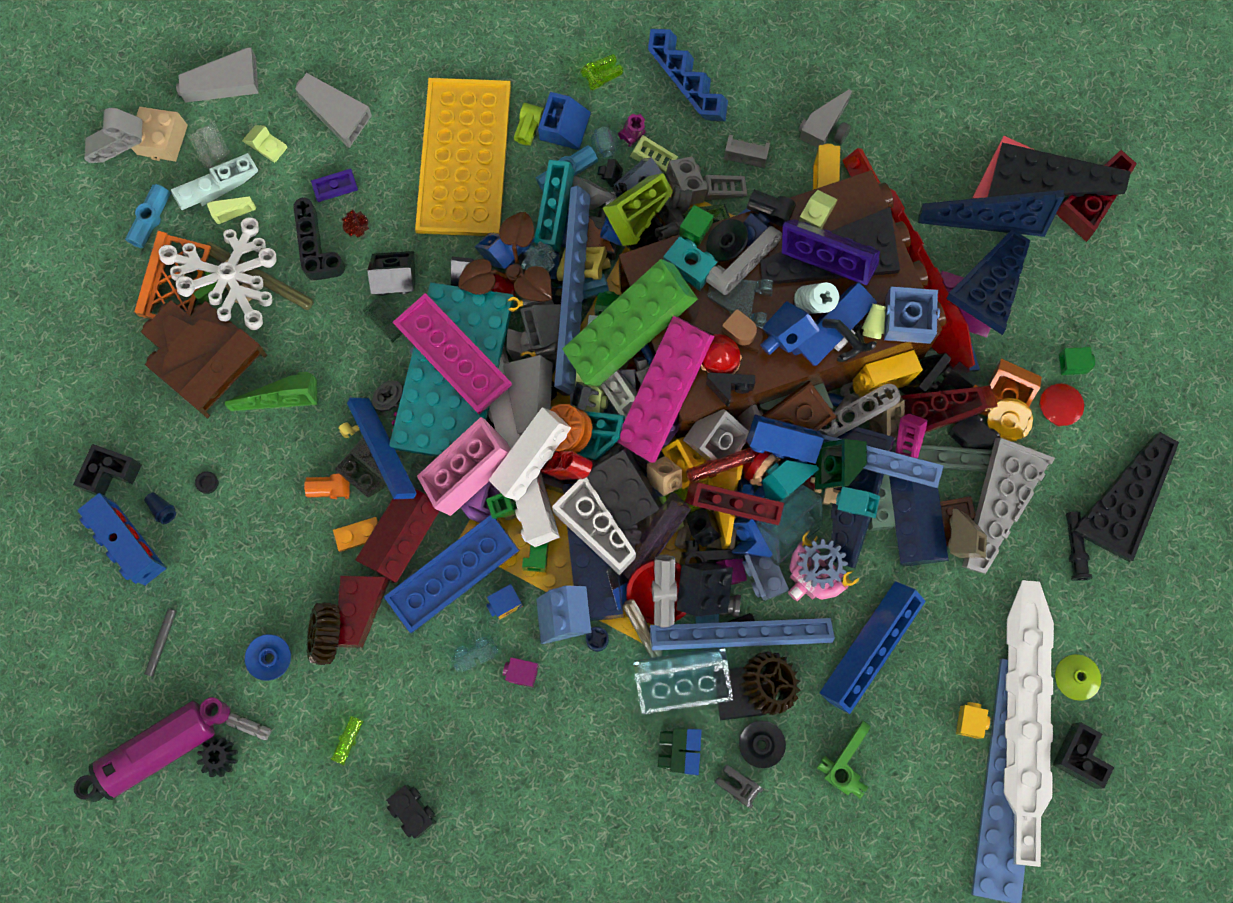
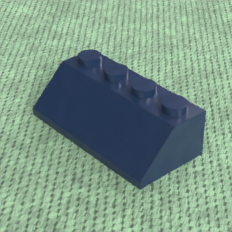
[889,476,949,567]

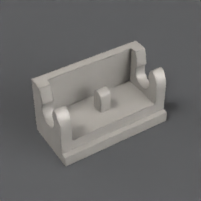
[724,134,770,168]

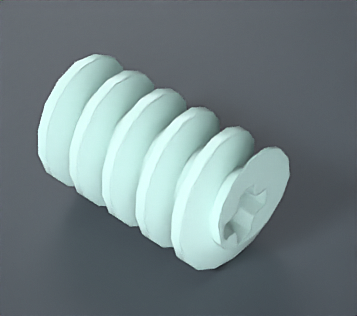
[794,282,839,314]

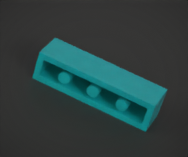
[534,160,575,252]

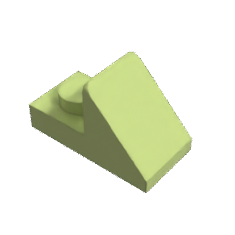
[242,125,288,163]

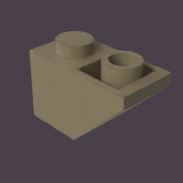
[949,509,987,558]

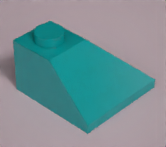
[762,460,819,502]

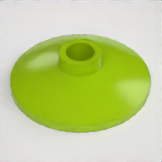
[1055,654,1101,701]

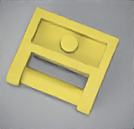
[557,246,607,281]

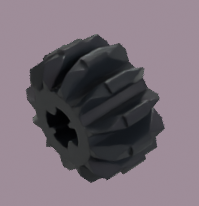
[196,737,238,777]

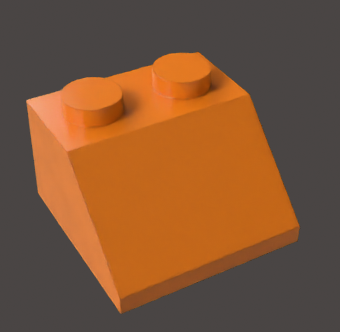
[987,359,1042,407]

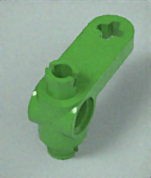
[817,721,871,799]

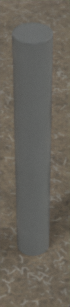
[144,608,177,677]

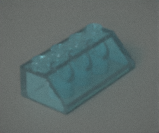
[634,647,733,714]

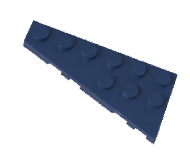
[918,190,1064,237]
[946,229,1030,335]
[830,421,895,568]

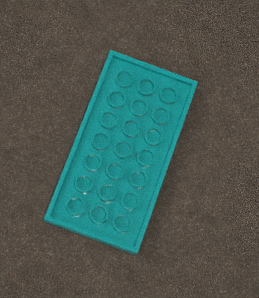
[389,283,514,457]

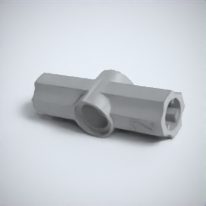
[652,555,677,627]

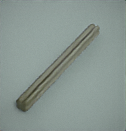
[206,242,314,310]

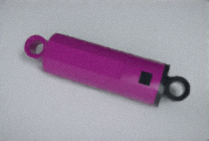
[74,697,230,802]

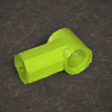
[514,102,545,146]

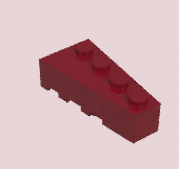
[900,385,998,436]

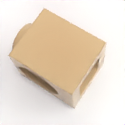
[647,456,682,496]

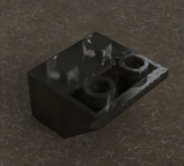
[335,437,387,498]

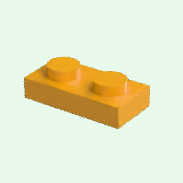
[333,517,378,552]

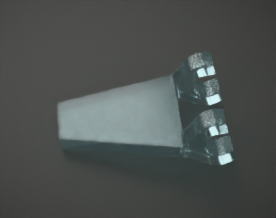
[708,279,773,328]

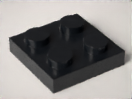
[899,353,951,394]

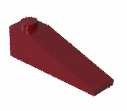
[685,480,784,525]

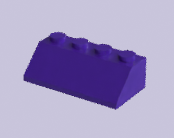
[782,219,880,285]

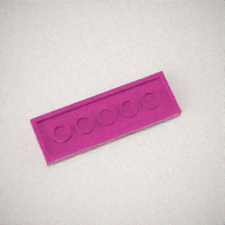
[393,293,512,414]
[617,316,715,463]

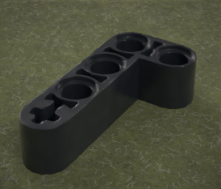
[293,197,345,280]

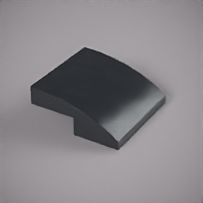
[713,667,766,721]

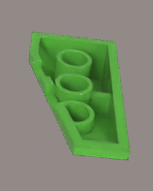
[225,372,317,411]

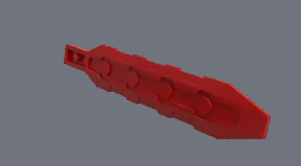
[842,148,975,369]

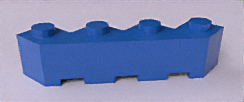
[648,29,728,121]

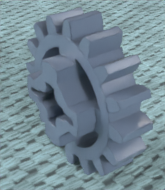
[797,538,848,589]

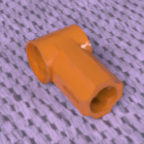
[304,474,350,499]

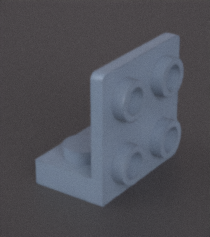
[742,549,789,601]

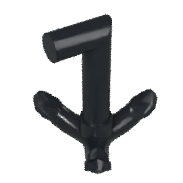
[822,319,877,362]

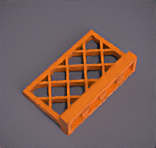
[134,231,211,319]

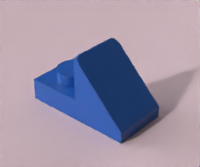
[732,518,773,557]

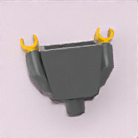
[507,297,561,357]

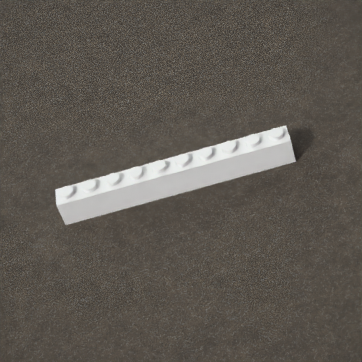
[488,347,560,547]

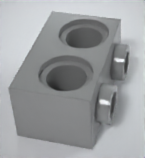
[666,157,708,205]

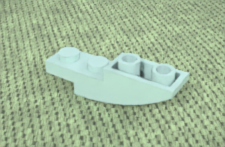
[171,153,258,210]

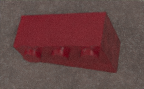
[338,576,390,648]

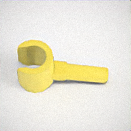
[339,422,360,438]

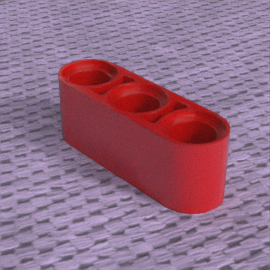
[540,451,592,480]

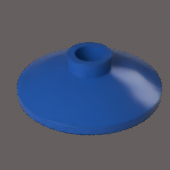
[245,634,291,681]

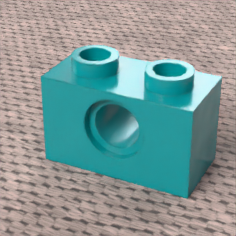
[663,236,717,291]
[836,487,880,519]

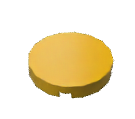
[987,398,1033,442]

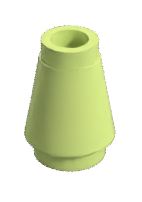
[862,303,886,339]

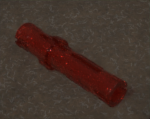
[686,448,754,483]

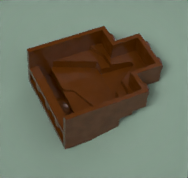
[140,300,267,419]

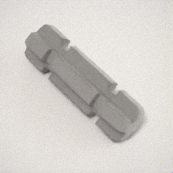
[226,713,271,740]

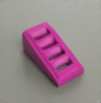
[895,414,927,459]

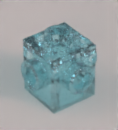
[521,241,557,273]

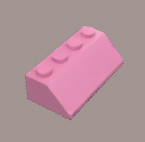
[417,417,511,516]

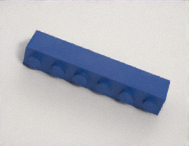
[820,581,926,714]

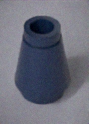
[144,492,176,524]

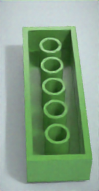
[562,259,698,387]

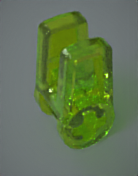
[580,54,623,90]

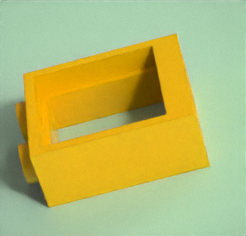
[813,144,840,190]
[852,350,923,398]

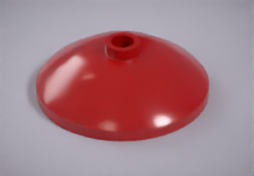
[626,559,687,625]

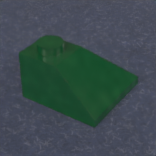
[815,439,867,490]

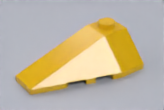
[706,450,744,549]

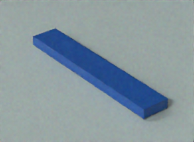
[347,398,417,499]

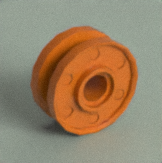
[550,404,592,453]

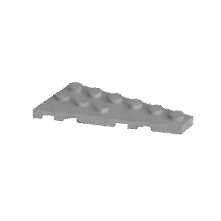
[962,438,1055,574]

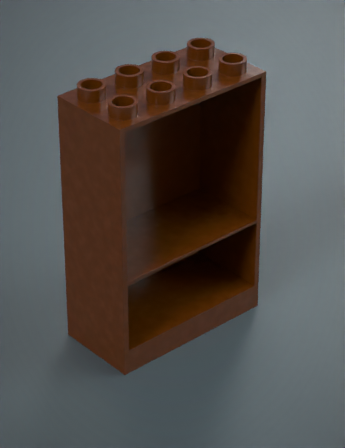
[619,170,946,439]

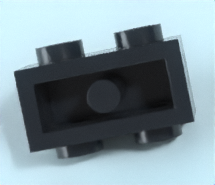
[386,785,437,839]

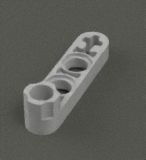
[706,226,782,295]
[818,384,901,438]

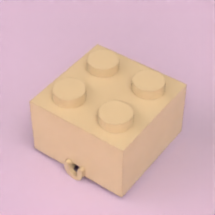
[131,107,188,162]

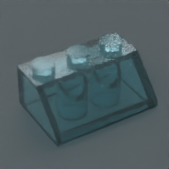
[756,484,823,566]

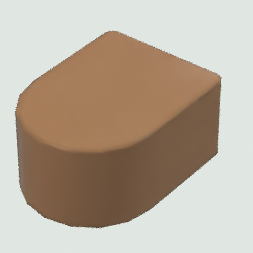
[722,309,757,346]

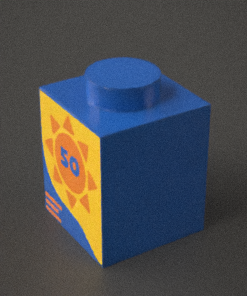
[486,584,523,620]

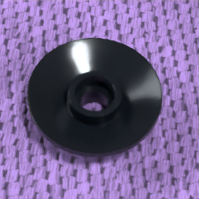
[706,219,748,262]
[739,721,786,768]

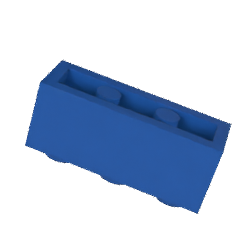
[746,414,824,464]

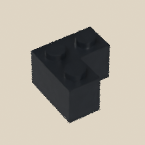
[73,444,142,496]
[1053,722,1114,789]

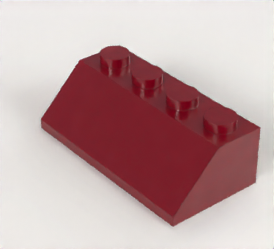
[355,489,439,583]

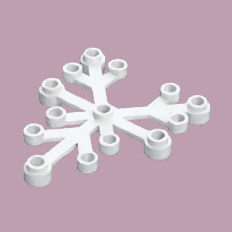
[159,218,277,330]

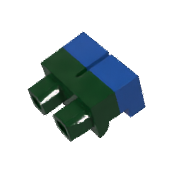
[657,728,702,776]

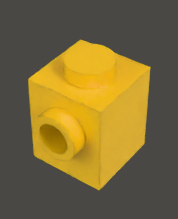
[956,702,990,739]

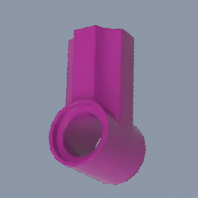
[618,114,646,147]

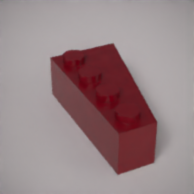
[1056,150,1137,242]

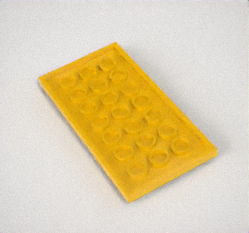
[415,78,511,236]

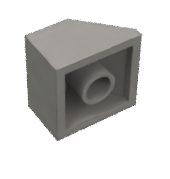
[683,409,749,471]

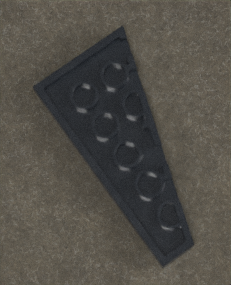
[988,142,1131,197]
[759,207,900,285]
[1071,432,1179,562]

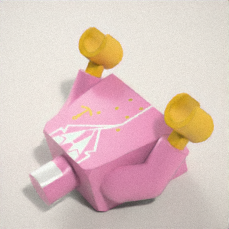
[788,531,859,602]

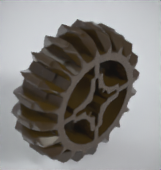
[306,602,341,665]
[740,651,800,715]

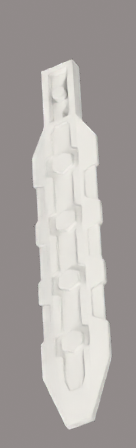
[1004,580,1054,867]

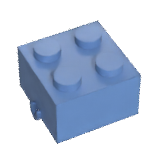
[884,287,940,344]

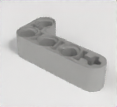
[84,108,143,163]

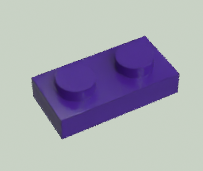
[311,169,358,202]

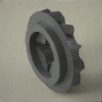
[372,380,403,413]

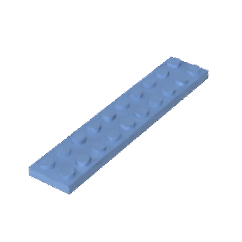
[971,659,1025,903]

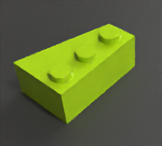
[603,173,673,246]

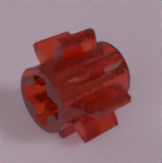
[342,210,369,238]

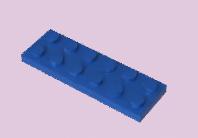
[384,515,520,633]

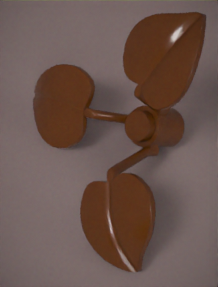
[459,212,552,302]

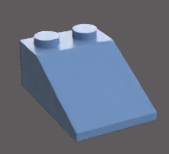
[536,586,591,644]

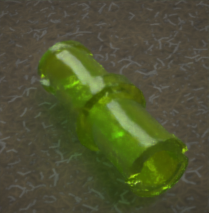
[330,716,364,765]

